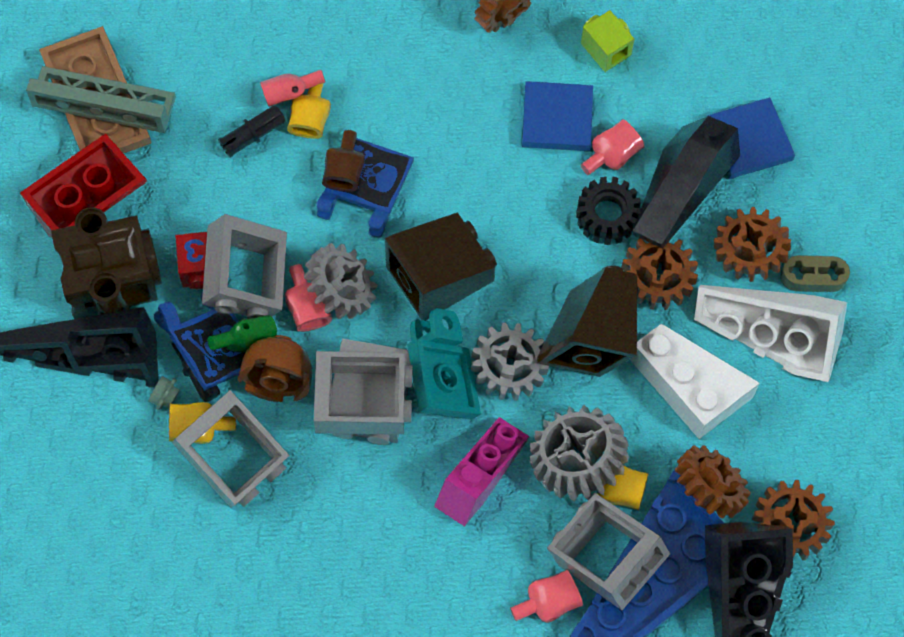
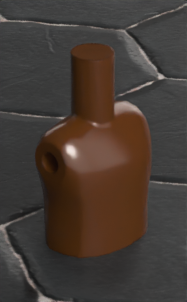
[322,130,365,192]

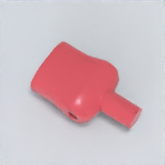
[260,70,325,107]
[581,119,644,175]
[284,264,332,332]
[510,570,583,623]

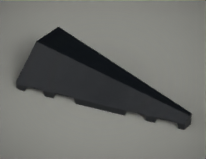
[0,307,158,387]

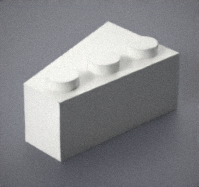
[630,324,760,439]

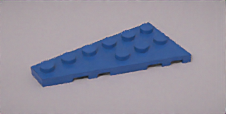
[570,469,724,637]

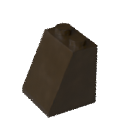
[385,212,497,321]
[537,266,637,377]

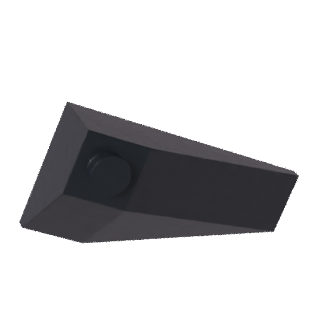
[633,116,740,249]
[705,522,793,637]

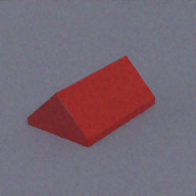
[20,133,147,238]

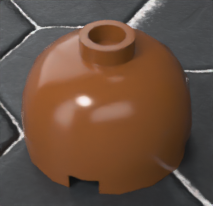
[238,335,312,402]

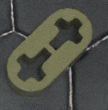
[780,255,850,292]

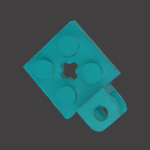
[407,308,481,420]

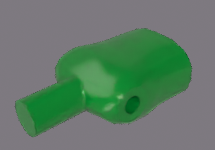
[207,315,277,353]

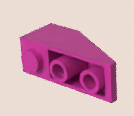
[434,417,529,527]

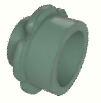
[148,376,180,410]

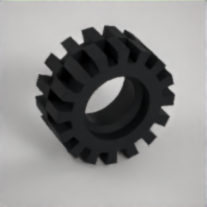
[576,177,641,245]

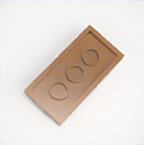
[39,26,151,153]

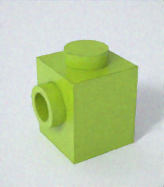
[581,10,635,72]

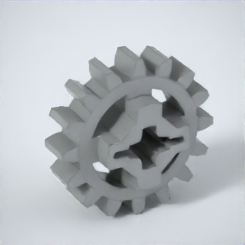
[304,243,377,319]
[471,322,549,401]

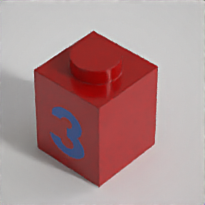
[175,232,207,290]

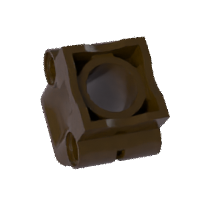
[51,207,162,319]

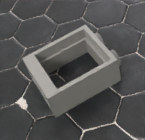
[202,214,287,319]
[314,351,412,434]
[172,390,290,508]
[547,493,670,610]

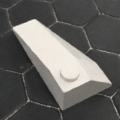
[694,285,847,382]

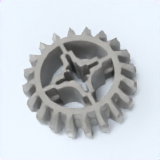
[530,404,629,502]

